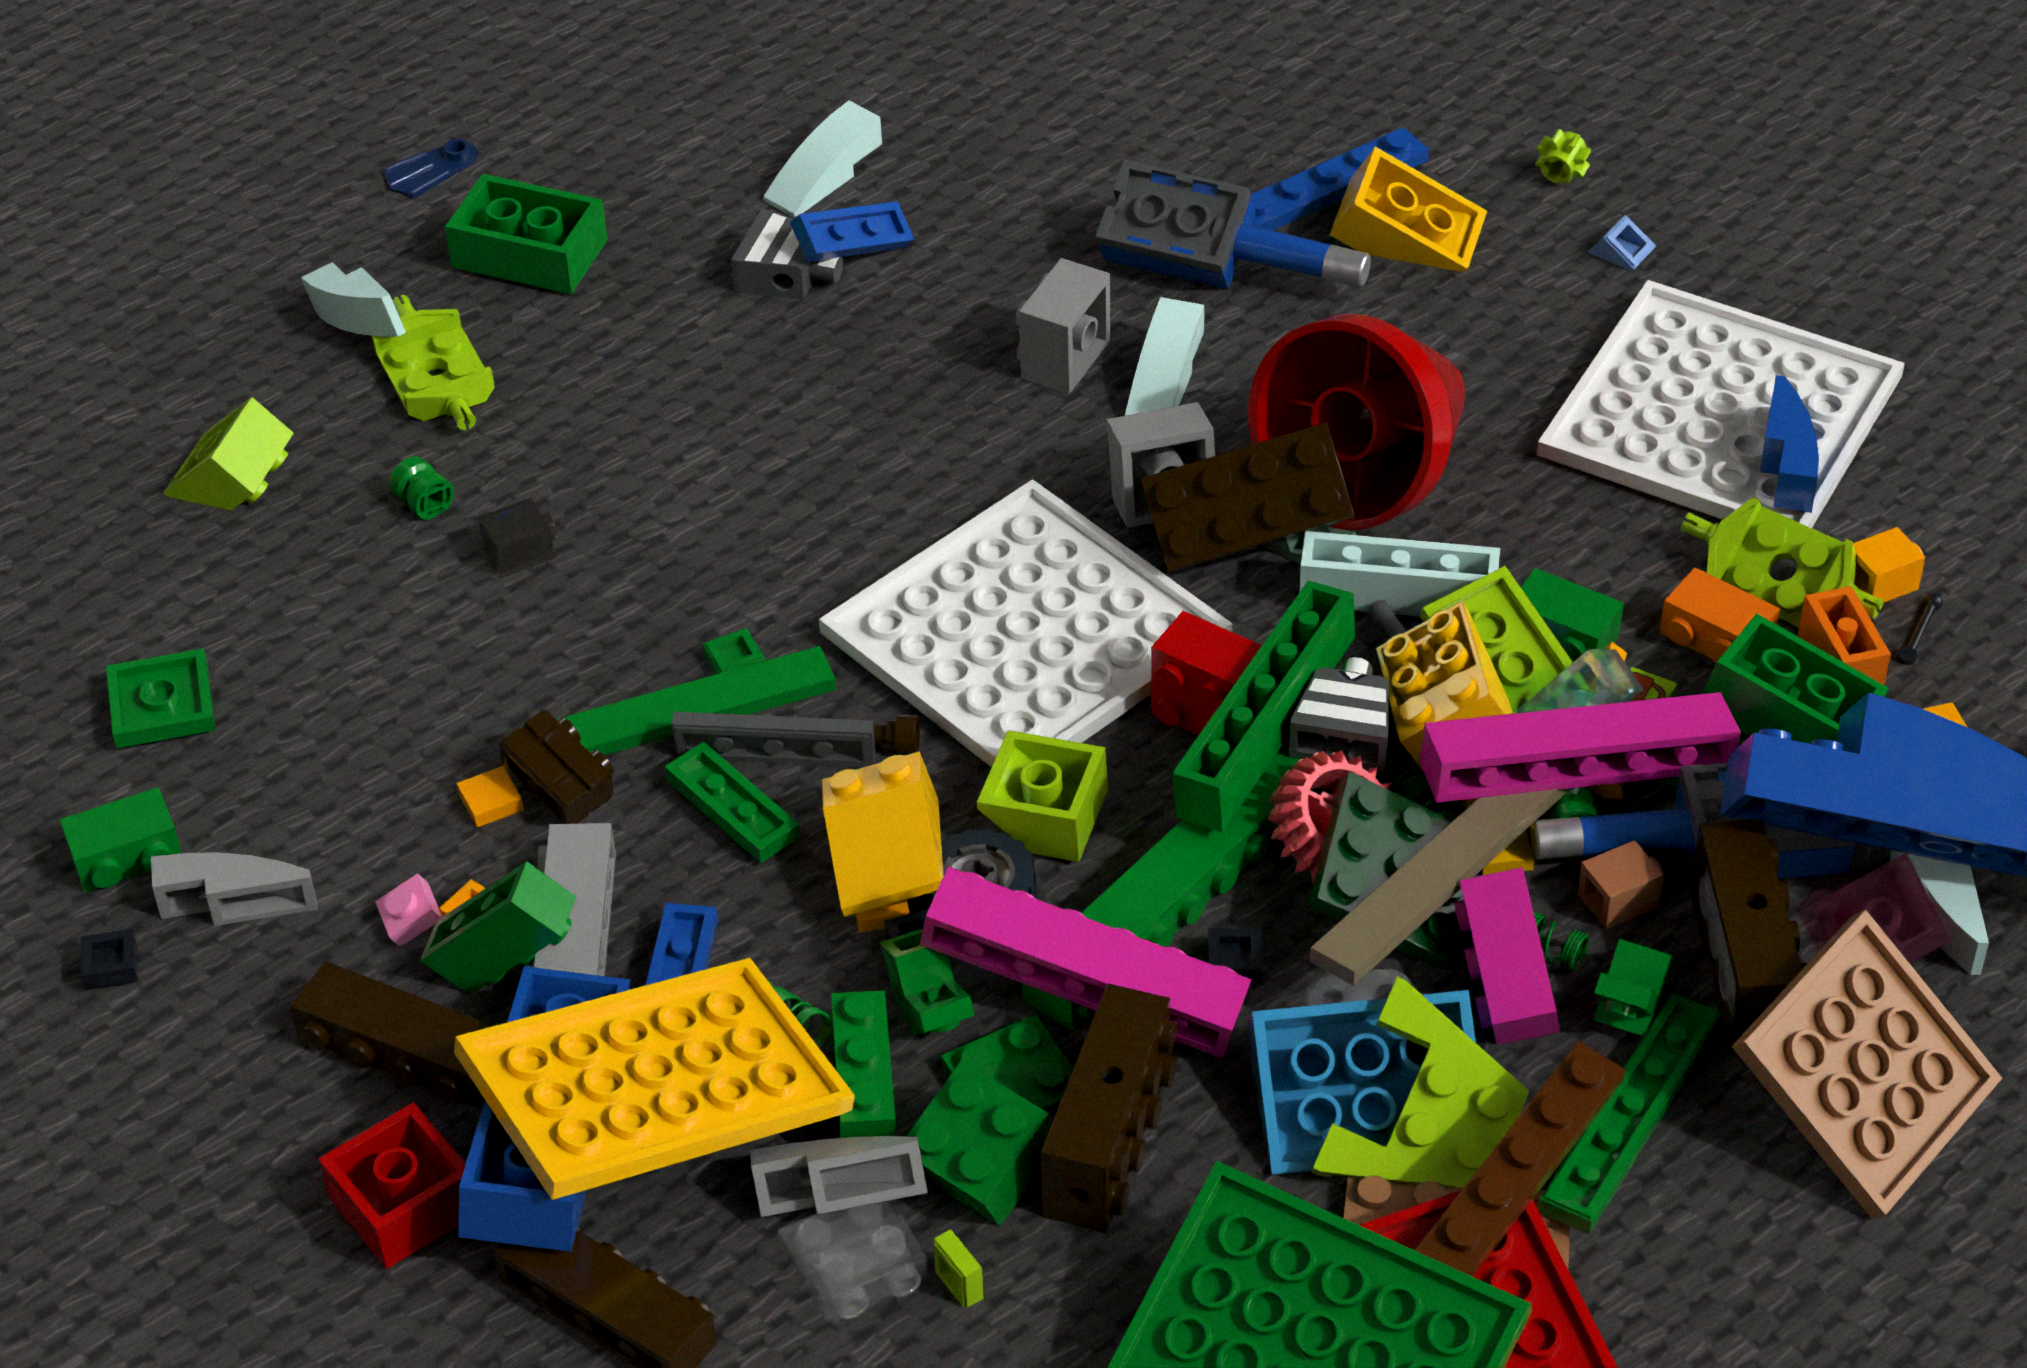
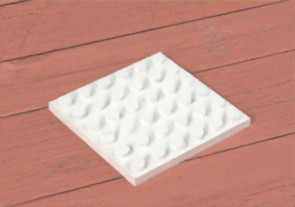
[1537,280,1904,528]
[819,479,1233,767]

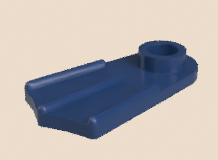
[384,139,478,198]

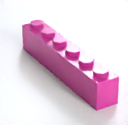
[1419,692,1741,803]
[920,866,1251,1058]

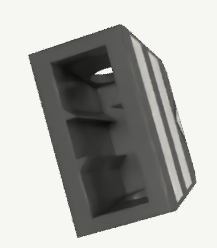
[731,209,843,299]
[1289,657,1389,773]

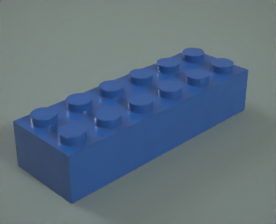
[458,966,630,1252]

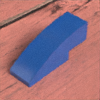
[1760,375,1819,513]

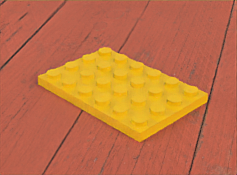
[454,958,855,1200]

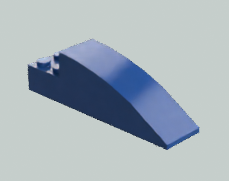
[1720,692,2027,878]

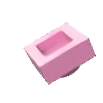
[375,873,442,946]

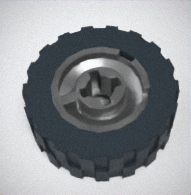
[923,828,1037,909]

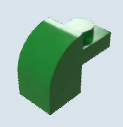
[880,928,975,1035]
[1593,939,1675,1036]

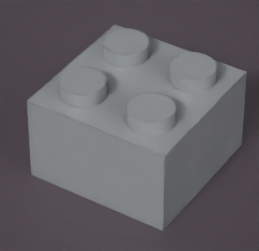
[1015,258,1110,394]
[1107,402,1215,528]

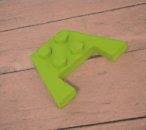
[1311,976,1529,1188]

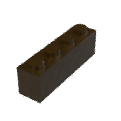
[290,961,493,1109]
[494,1227,717,1368]

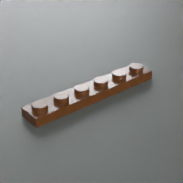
[1415,1041,1626,1277]

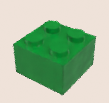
[906,1060,1053,1226]

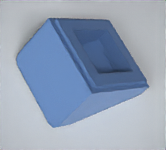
[1588,215,1656,271]

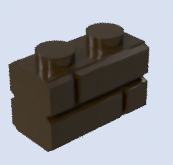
[499,709,614,824]

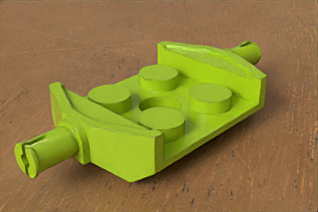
[372,295,495,430]
[1681,497,1884,628]

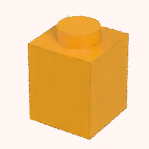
[1853,527,1925,603]

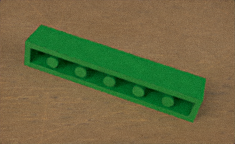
[1172,580,1355,832]

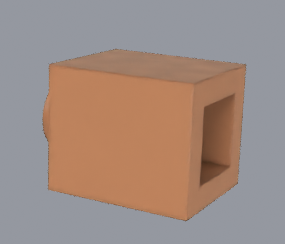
[1578,840,1664,929]

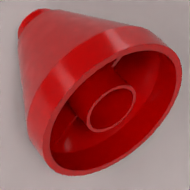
[1248,314,1465,530]

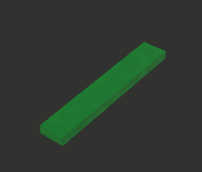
[556,646,836,755]
[1538,992,1722,1235]

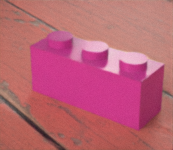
[1454,867,1560,1044]

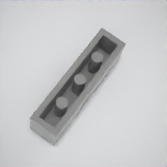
[526,823,616,976]

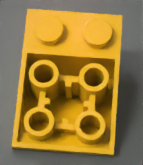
[1376,601,1513,770]

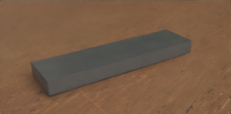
[671,712,876,767]

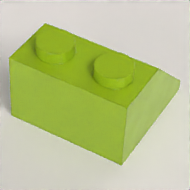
[163,397,294,510]
[977,730,1108,862]

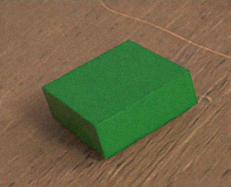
[702,628,766,674]

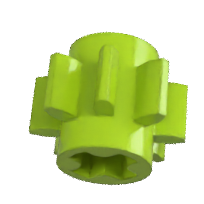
[1535,129,1591,184]

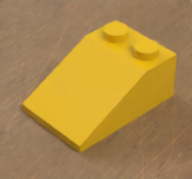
[1330,147,1487,272]
[822,751,944,917]

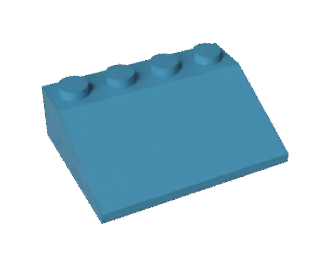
[1247,990,1476,1176]

